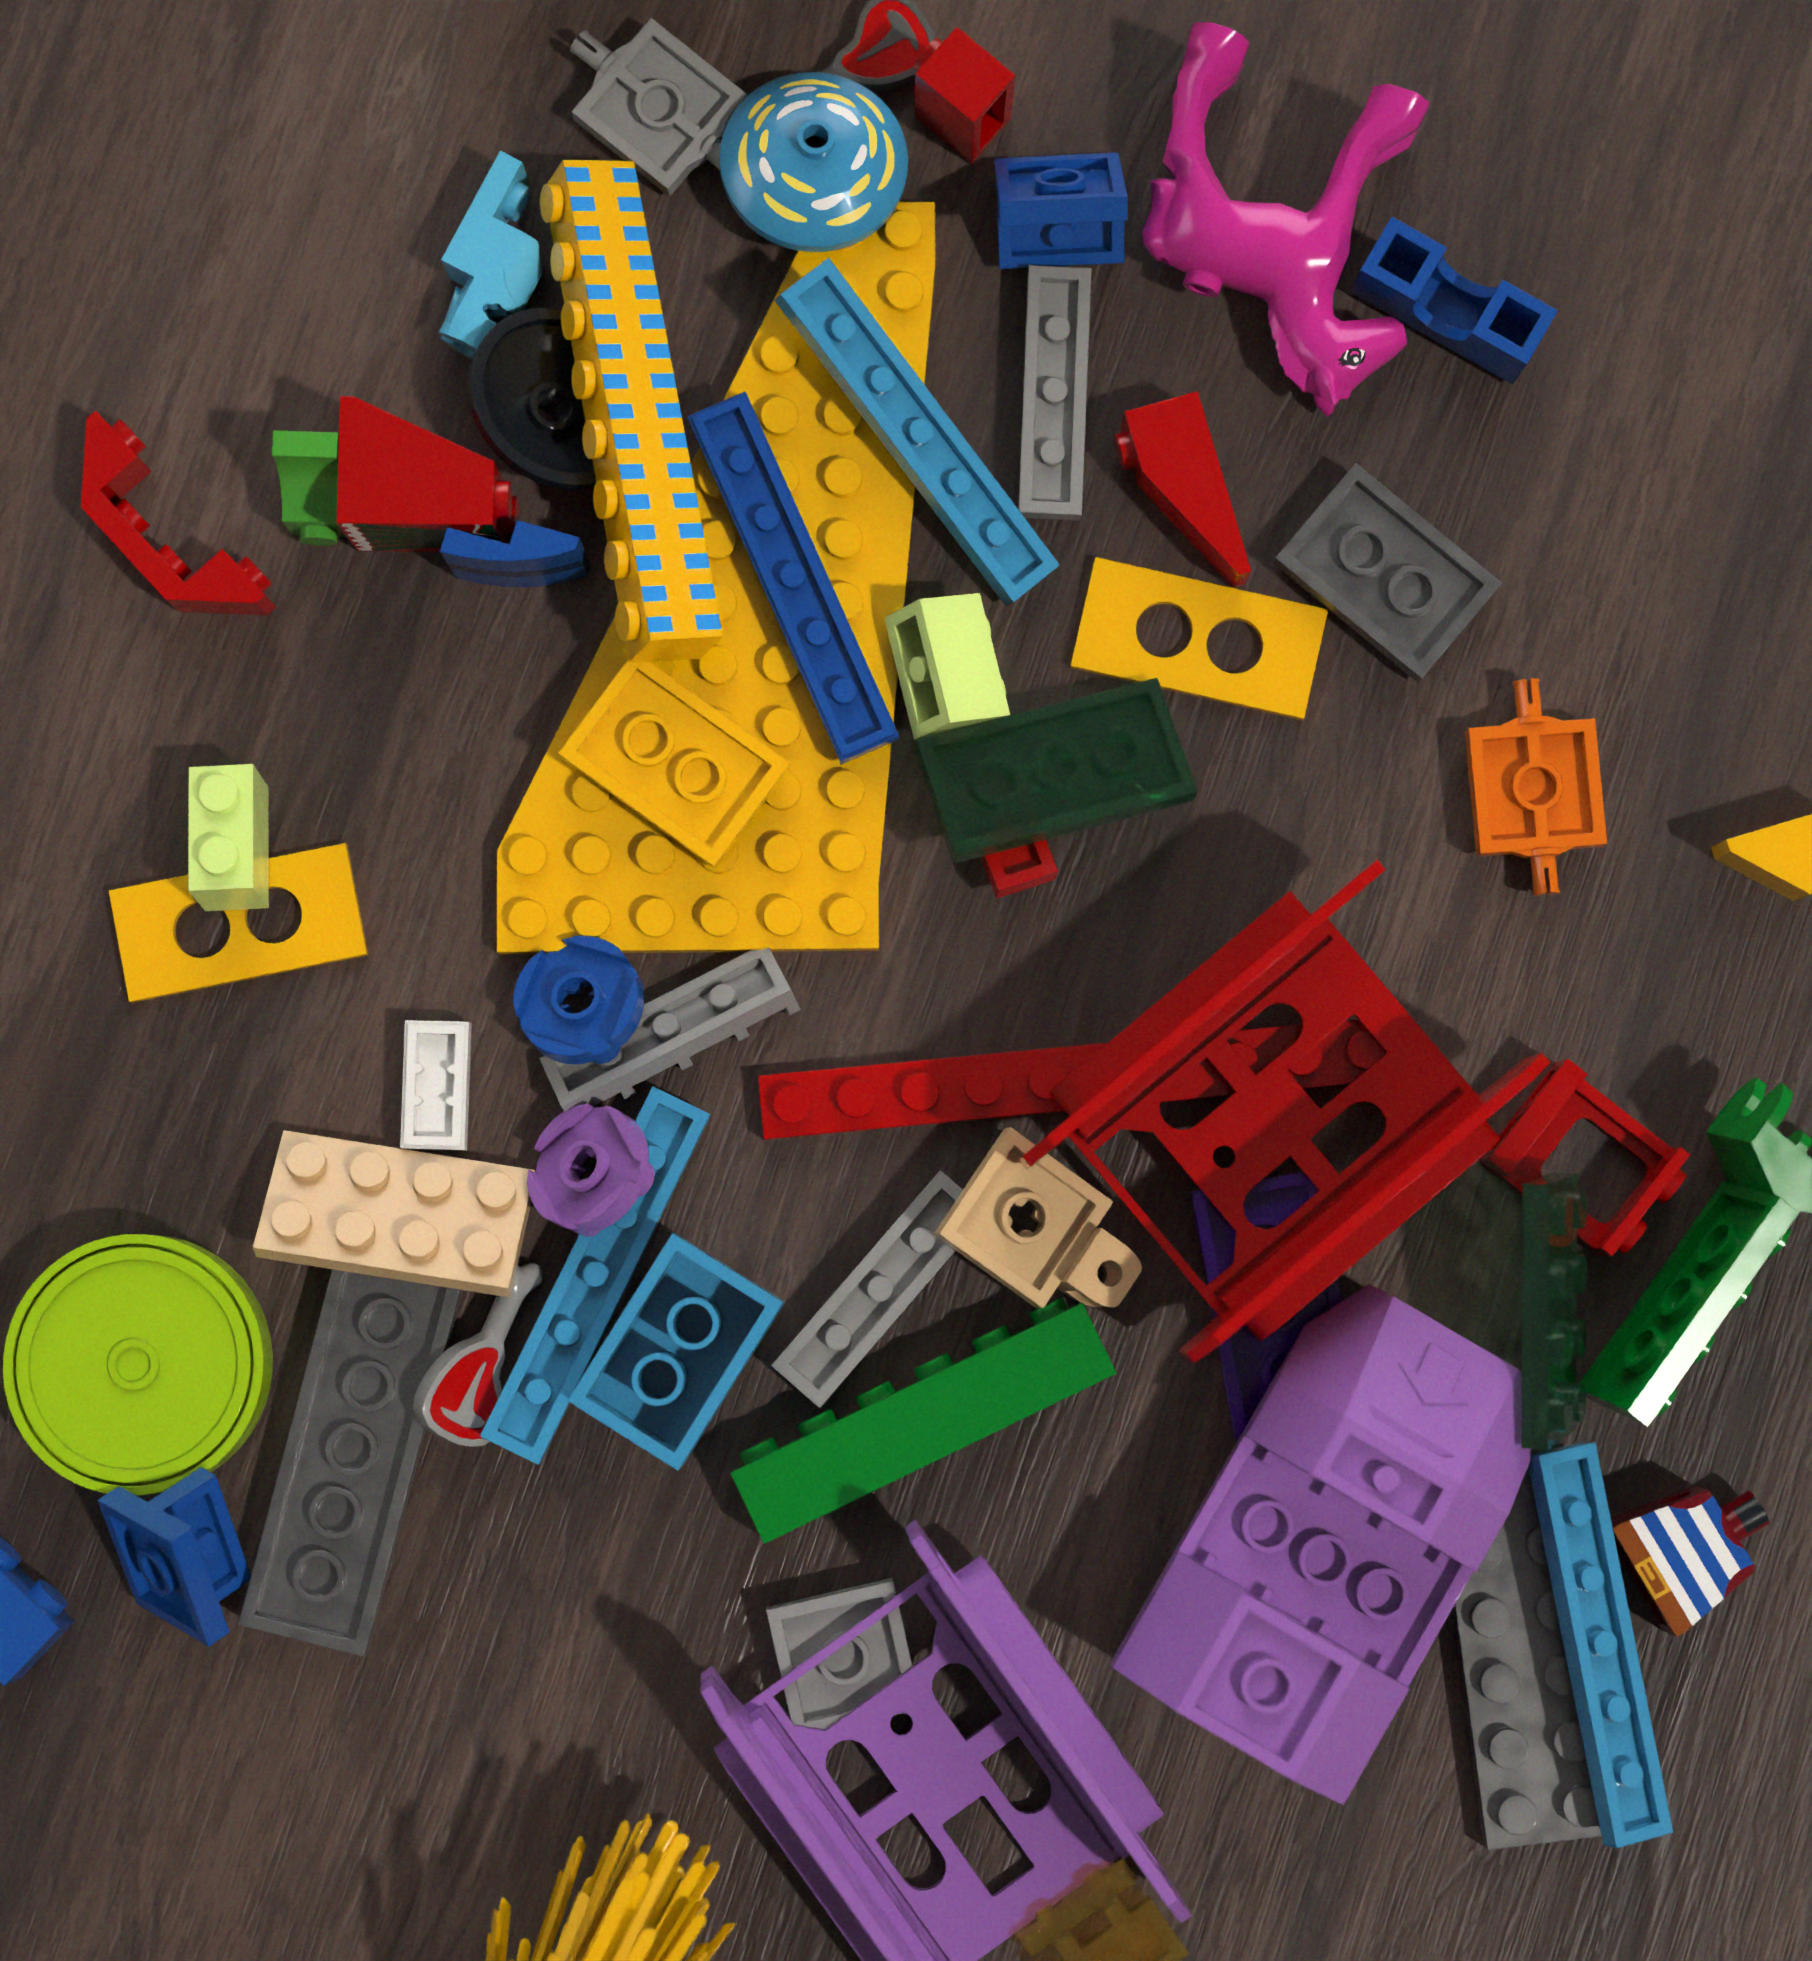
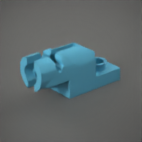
[438,151,543,359]

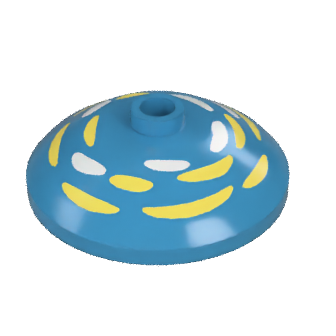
[720,72,908,252]

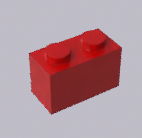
[913,27,1015,164]

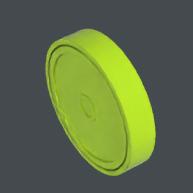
[3,1234,273,1496]

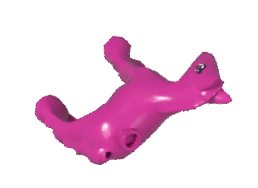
[1142,22,1429,417]

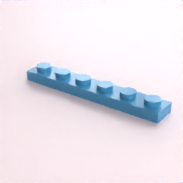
[774,258,1060,606]
[480,1086,711,1465]
[1528,1442,1673,1848]

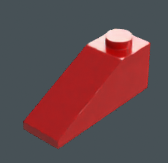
[1114,391,1252,588]

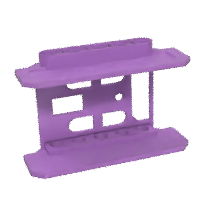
[701,1520,1192,1961]

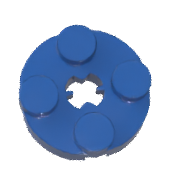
[513,936,644,1065]

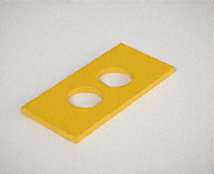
[1070,557,1328,721]
[109,843,368,1003]

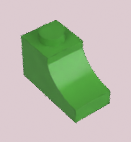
[272,430,346,546]

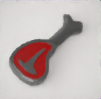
[819,0,935,93]

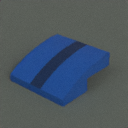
[440,520,591,587]

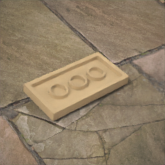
[253,1130,535,1298]

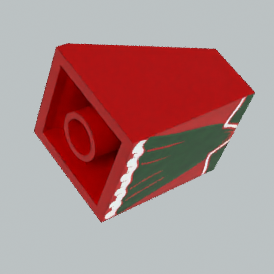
[337,396,519,552]

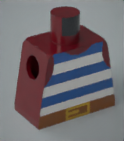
[1611,1486,1770,1637]

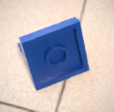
[994,153,1128,269]
[98,1467,251,1647]

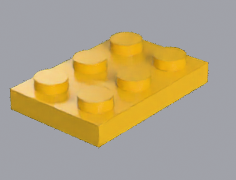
[558,659,791,869]

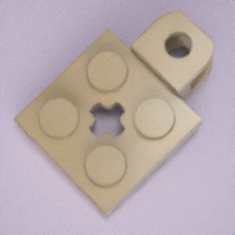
[933,1127,1142,1308]

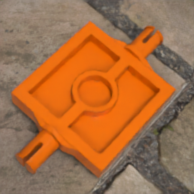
[1465,678,1607,896]

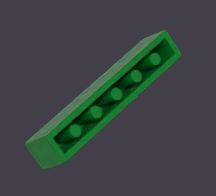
[731,1296,1117,1544]

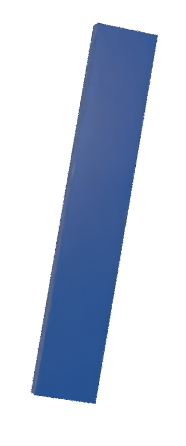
[687,392,899,765]

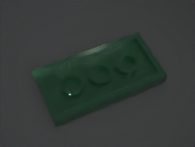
[914,678,1198,864]
[1521,1173,1587,1450]

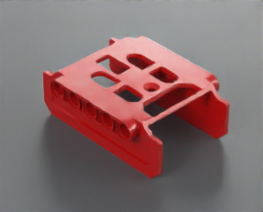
[1019,860,1550,1363]

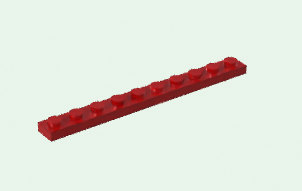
[758,1019,1385,1140]

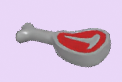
[413,1263,544,1447]

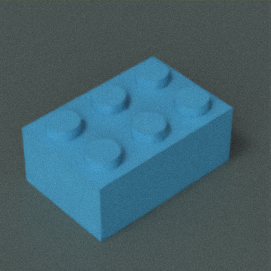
[567,1233,785,1470]

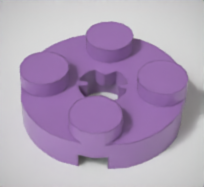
[527,1104,655,1237]

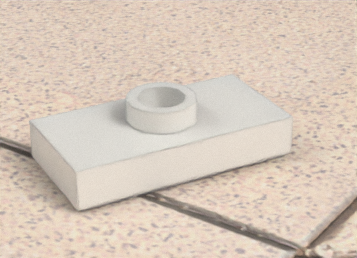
[400,1020,472,1151]

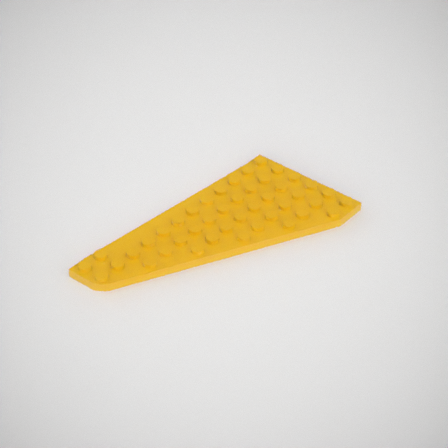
[497,202,935,954]

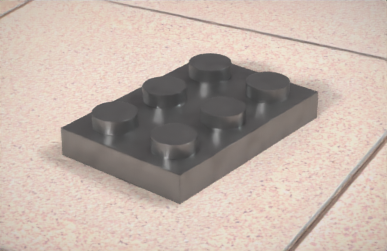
[1273,463,1502,683]

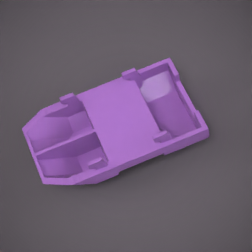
[1110,1284,1534,1805]

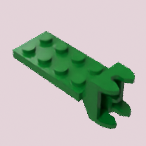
[1576,1078,1812,1426]

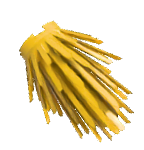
[486,1812,736,1961]

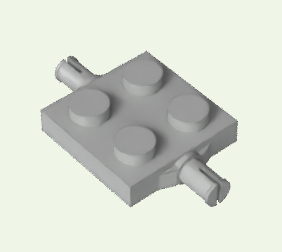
[570,18,748,197]

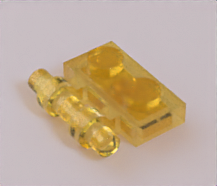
[1017,1859,1189,1961]

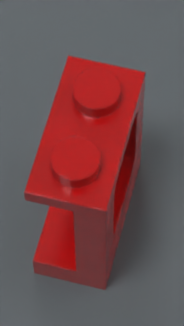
[1478,1058,1691,1257]

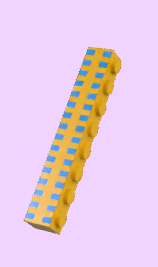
[540,160,723,662]

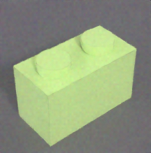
[884,593,1010,740]
[188,764,269,911]

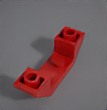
[81,410,276,616]

